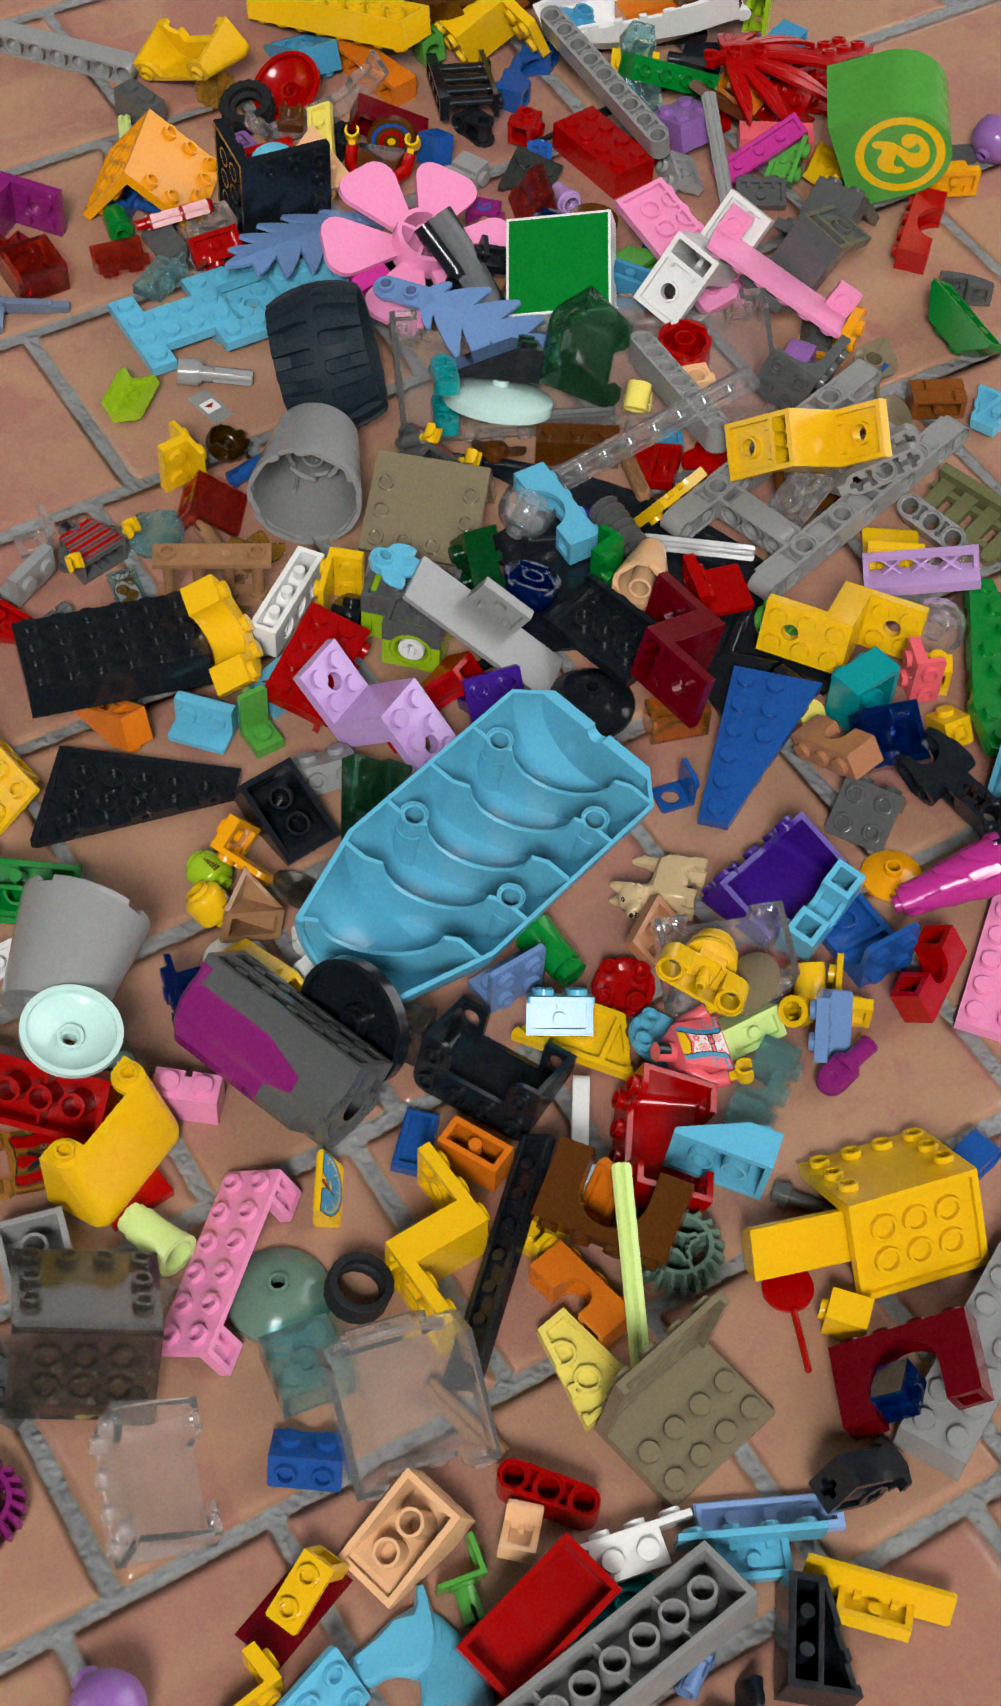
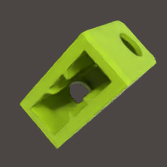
[742,0,774,36]

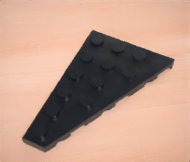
[30,745,242,848]

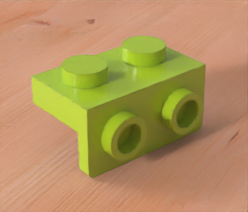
[101,367,160,423]

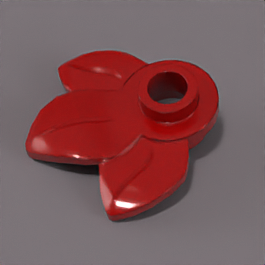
[682,441,728,480]

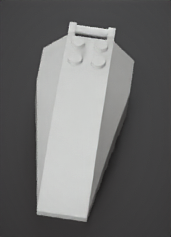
[532,0,751,49]

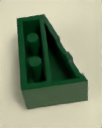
[448,524,509,592]

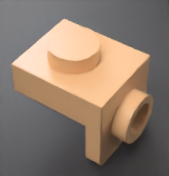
[496,1498,545,1565]

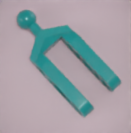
[428,353,460,436]

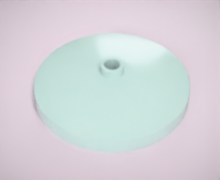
[443,376,553,425]

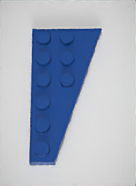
[697,665,823,830]

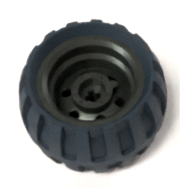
[265,280,388,428]

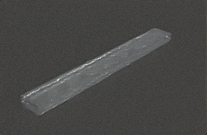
[550,365,761,490]

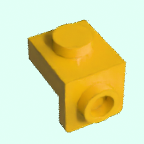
[925,705,974,746]

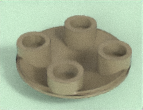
[728,952,783,1016]

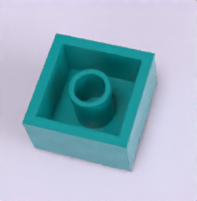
[825,646,901,733]

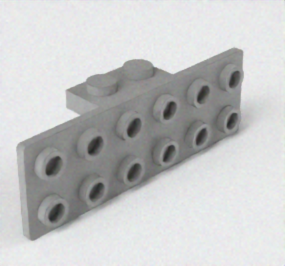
[402,556,563,690]

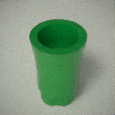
[515,915,586,987]

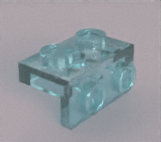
[132,251,188,303]

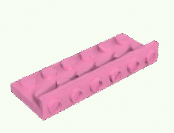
[614,177,751,319]
[953,894,1001,1042]

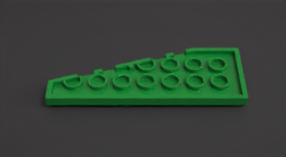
[964,578,1001,757]

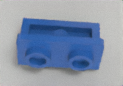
[267,1428,347,1492]

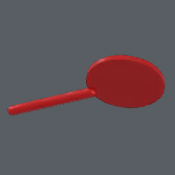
[761,1271,814,1373]

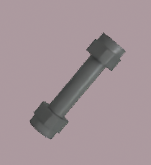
[770,1182,836,1213]

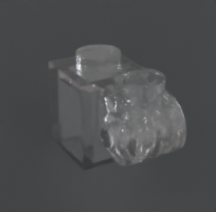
[184,200,238,240]

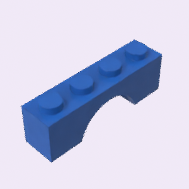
[495,37,559,113]

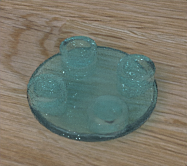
[129,509,184,559]

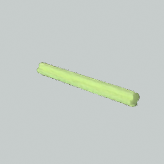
[611,1162,649,1369]

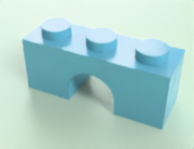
[780,858,866,962]

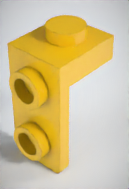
[233,1641,284,1706]

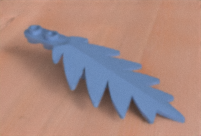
[224,209,385,279]
[373,276,576,379]

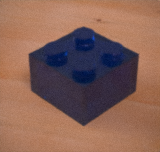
[848,699,931,774]

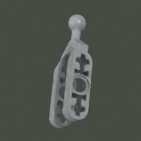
[792,423,925,506]

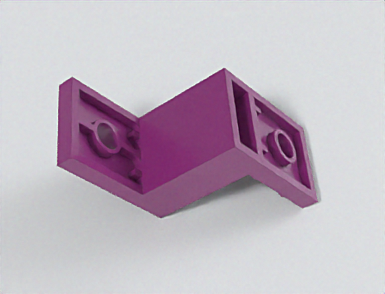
[0,171,67,242]

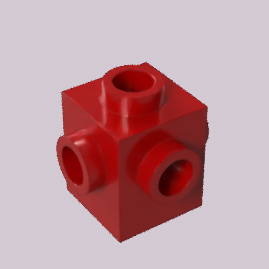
[507,106,545,147]

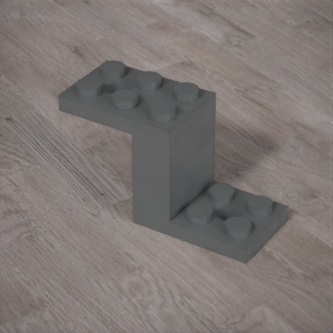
[774,175,880,268]
[739,204,872,314]

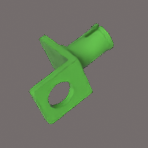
[434,1531,488,1627]

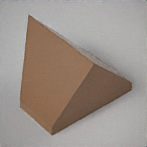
[219,866,285,943]

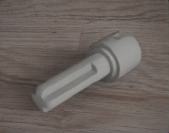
[177,357,254,386]

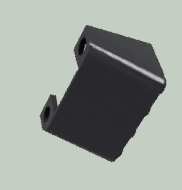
[413,996,577,1141]

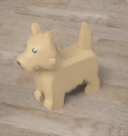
[609,854,708,921]

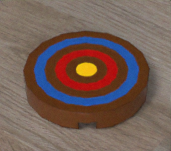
[367,115,416,152]

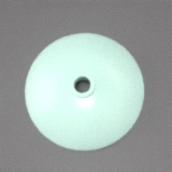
[18,984,124,1079]

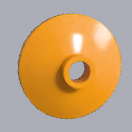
[860,850,922,903]

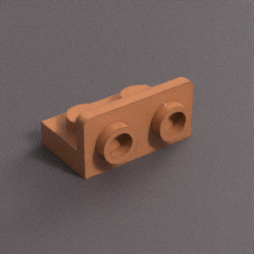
[624,894,681,969]

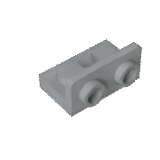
[656,150,704,196]

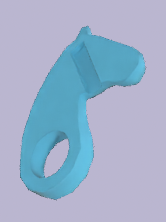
[349,1584,495,1706]

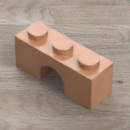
[791,714,884,781]

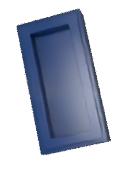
[390,1108,440,1177]

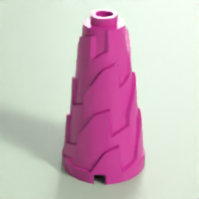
[890,831,1001,917]

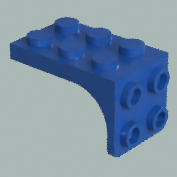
[806,893,921,989]

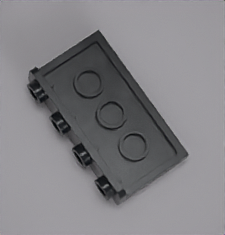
[542,573,657,689]

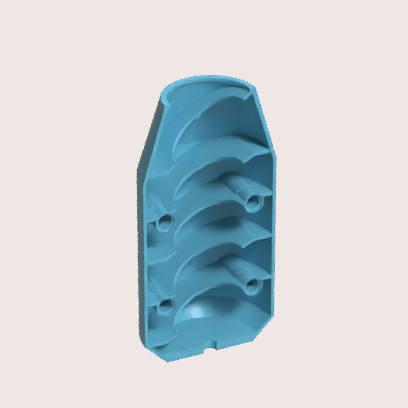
[294,689,654,1005]

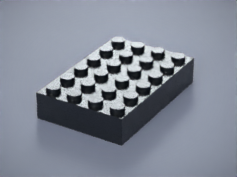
[11,591,213,718]

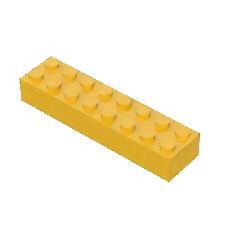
[246,0,431,53]

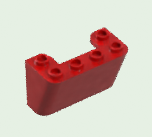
[608,1062,718,1213]

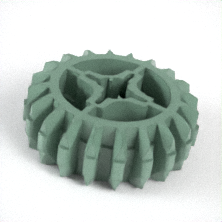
[642,1209,725,1298]

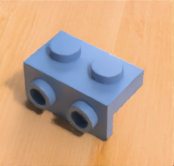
[808,988,853,1063]

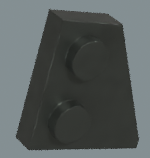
[497,145,563,192]

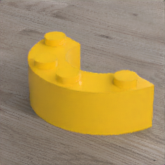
[179,574,264,698]

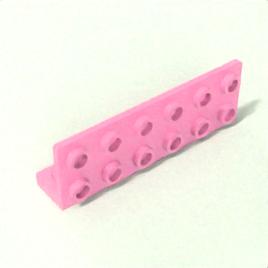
[706,202,863,339]
[152,1169,302,1376]

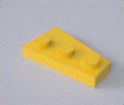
[634,466,707,528]

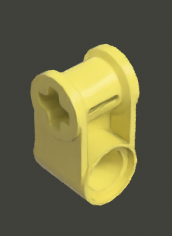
[622,379,653,417]

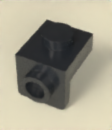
[474,234,506,275]
[331,593,361,624]

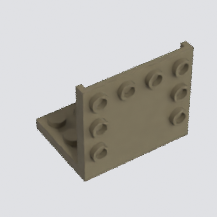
[358,449,497,566]
[595,1290,776,1508]

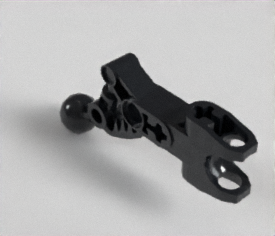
[893,726,1001,845]

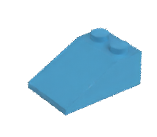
[263,33,342,78]

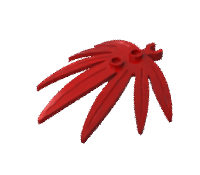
[703,31,837,127]

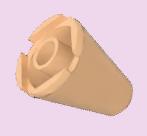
[612,538,668,611]

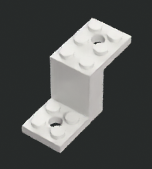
[633,189,775,325]

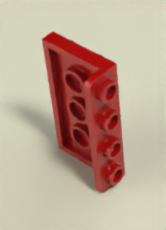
[265,602,371,733]

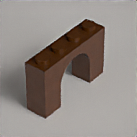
[531,1136,695,1272]

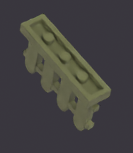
[912,462,1001,566]

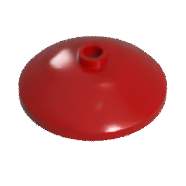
[253,51,320,121]

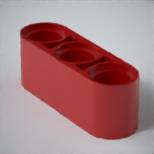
[495,1458,601,1531]

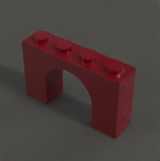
[828,1306,994,1440]

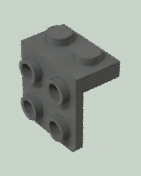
[825,776,907,852]

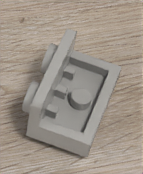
[0,542,56,607]
[292,743,362,796]

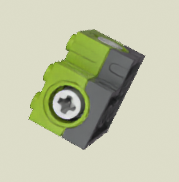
[361,565,462,672]

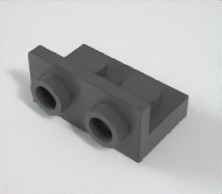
[733,174,786,210]

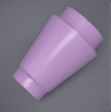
[550,182,581,214]

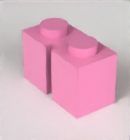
[152,1066,225,1125]

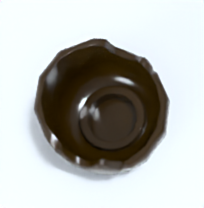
[205,424,250,463]

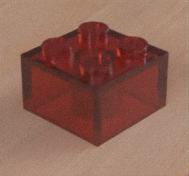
[0,233,70,299]

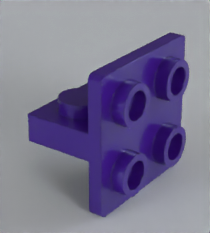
[457,664,524,724]

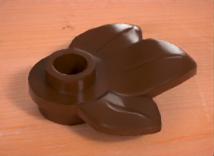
[471,439,526,463]

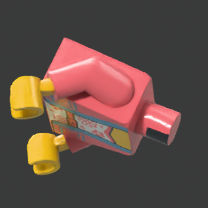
[650,1003,754,1089]

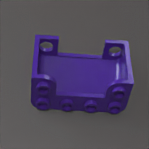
[700,811,851,948]

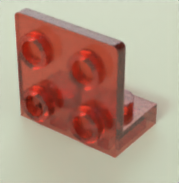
[173,470,247,538]

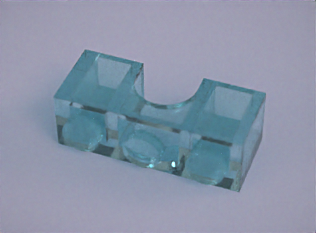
[723,1034,804,1128]

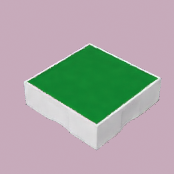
[506,209,617,328]

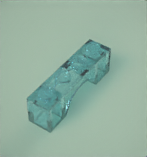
[619,20,662,112]

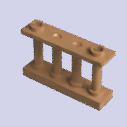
[151,543,274,613]

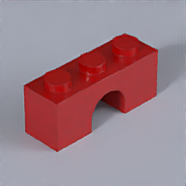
[890,925,967,1023]

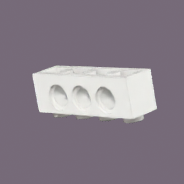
[251,546,325,658]

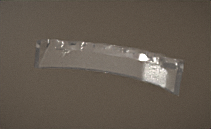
[244,49,389,141]

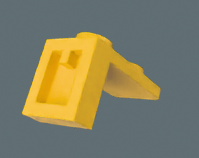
[827,953,874,1028]
[266,1545,350,1635]

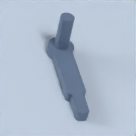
[0,295,70,334]

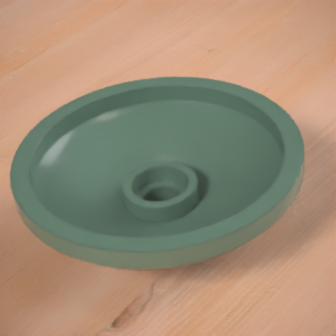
[228,1247,330,1347]

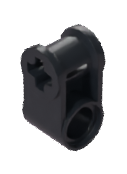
[451,106,495,148]

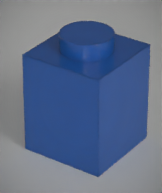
[417,128,453,166]

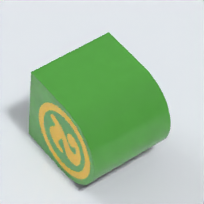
[827,49,952,204]

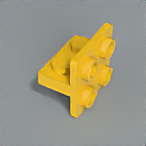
[157,420,209,493]

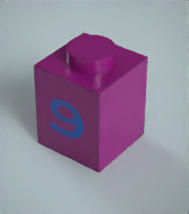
[466,197,505,225]

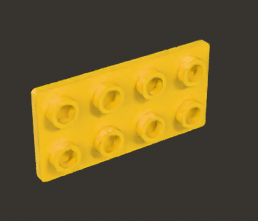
[0,739,40,835]

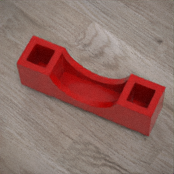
[891,188,948,275]
[386,651,484,754]

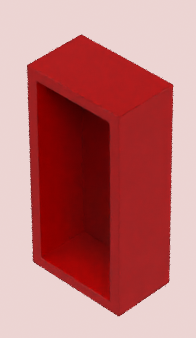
[552,105,655,200]
[453,1532,622,1701]

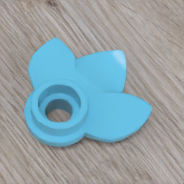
[368,543,420,590]

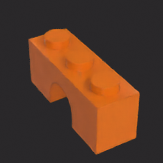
[528,1239,627,1349]

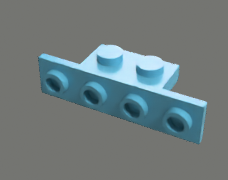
[674,1516,829,1584]

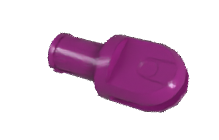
[816,1035,878,1096]

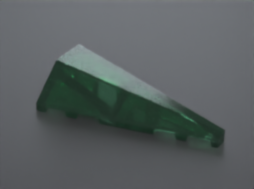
[341,753,412,841]

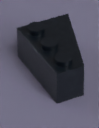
[774,1570,864,1706]

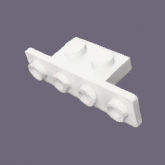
[580,1506,693,1584]

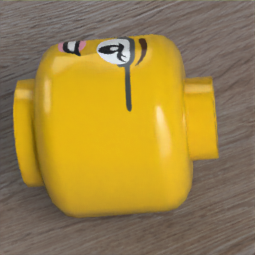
[186,880,230,929]

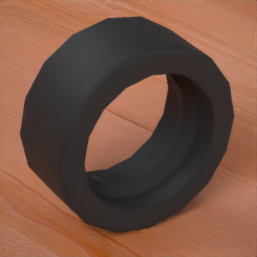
[323,1252,394,1325]

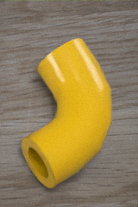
[778,962,826,1028]

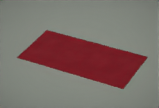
[234,1565,353,1670]

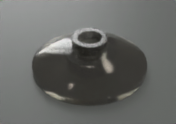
[273,870,317,909]

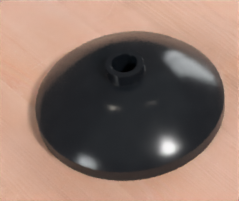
[550,668,635,737]

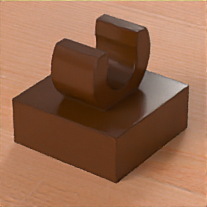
[278,102,305,133]

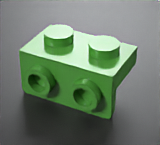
[764,134,812,190]

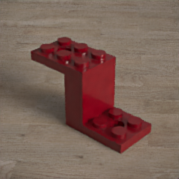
[630,571,726,728]

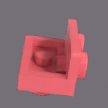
[898,636,947,703]

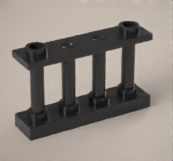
[426,49,503,121]

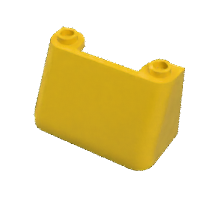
[132,16,250,81]
[39,1056,179,1227]

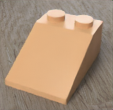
[337,1467,476,1609]

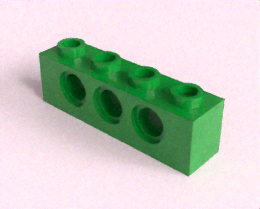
[618,50,720,97]

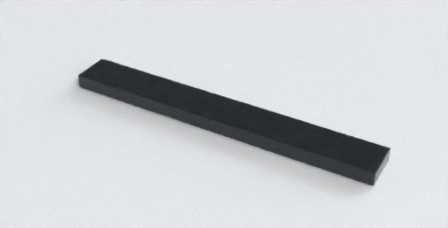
[444,1134,556,1391]

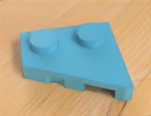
[970,384,1001,437]

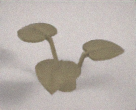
[853,337,913,426]

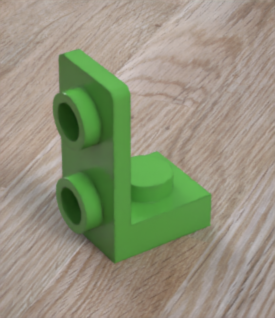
[237,684,284,759]

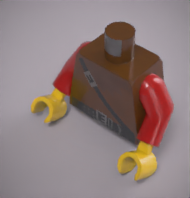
[344,124,421,184]

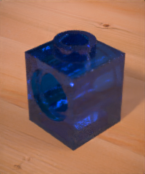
[869,1358,927,1423]

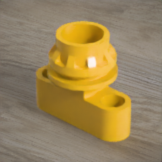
[656,928,749,1016]

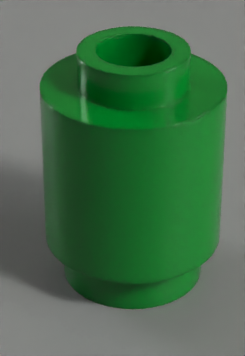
[102,204,134,242]

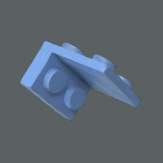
[468,943,546,1014]

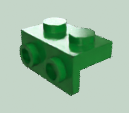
[590,523,624,588]

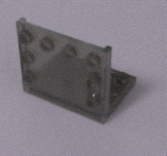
[3,1247,164,1421]

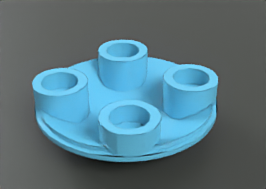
[628,1007,675,1067]

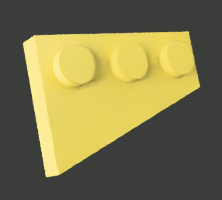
[537,1307,625,1433]

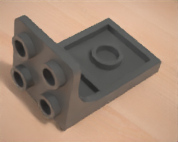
[751,334,851,409]

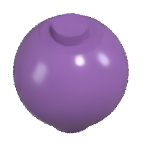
[68,1665,149,1706]

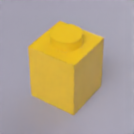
[817,1286,875,1340]

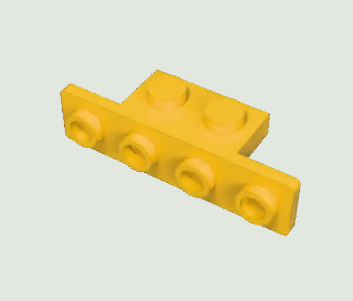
[802,1553,957,1643]

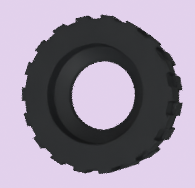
[219,79,276,135]

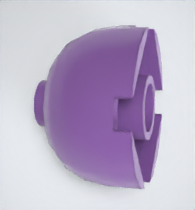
[971,114,1001,165]

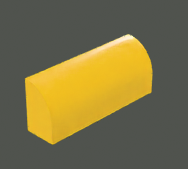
[742,1208,851,1282]

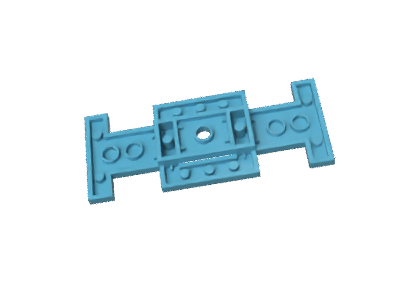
[108,255,349,376]

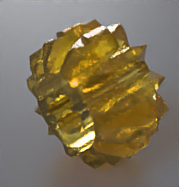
[195,72,236,110]

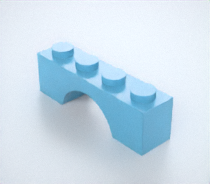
[513,462,598,565]

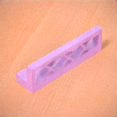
[862,544,981,596]

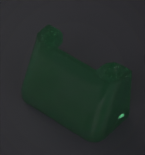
[540,285,634,408]

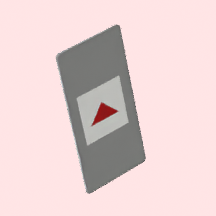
[187,388,234,424]

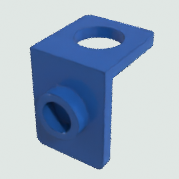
[652,758,700,814]

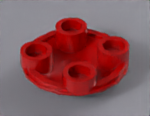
[591,957,655,1017]

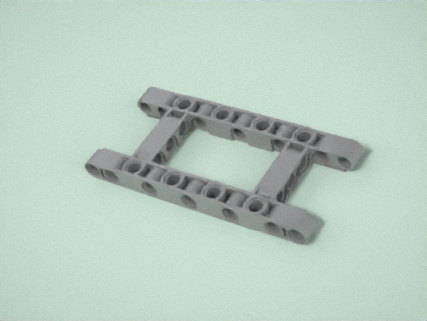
[660,359,969,600]

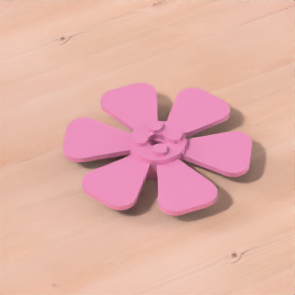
[319,161,506,334]

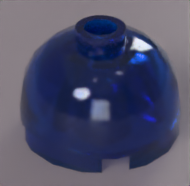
[502,560,561,613]

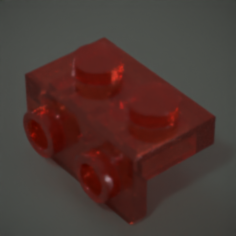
[89,235,151,278]

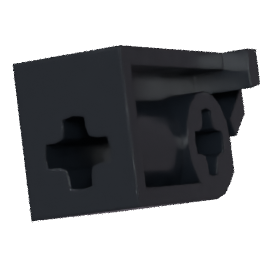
[808,1437,912,1515]

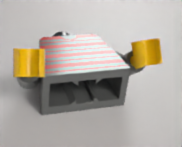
[395,422,483,466]
[57,516,142,585]

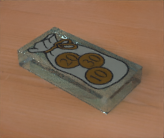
[106,567,146,603]

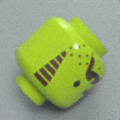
[186,849,233,891]

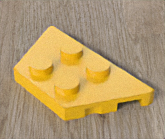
[511,992,633,1081]

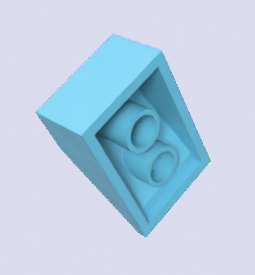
[662,1122,784,1201]

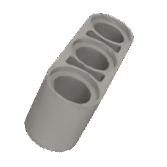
[897,493,969,559]

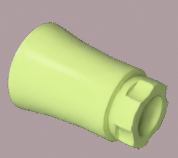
[117,1202,196,1277]

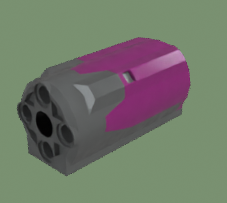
[174,950,394,1149]

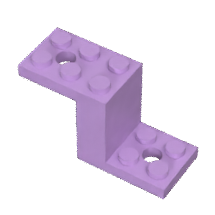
[292,638,457,774]

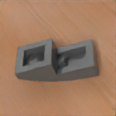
[939,270,995,307]

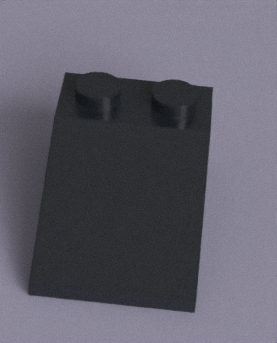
[454,334,544,384]
[233,757,341,866]

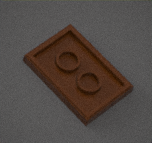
[689,79,762,121]

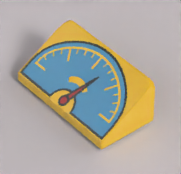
[313,1149,344,1228]

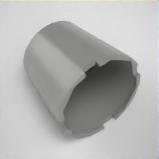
[247,403,363,545]
[0,874,151,1019]

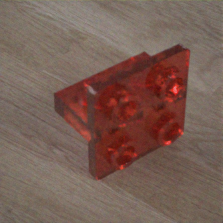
[508,162,559,218]

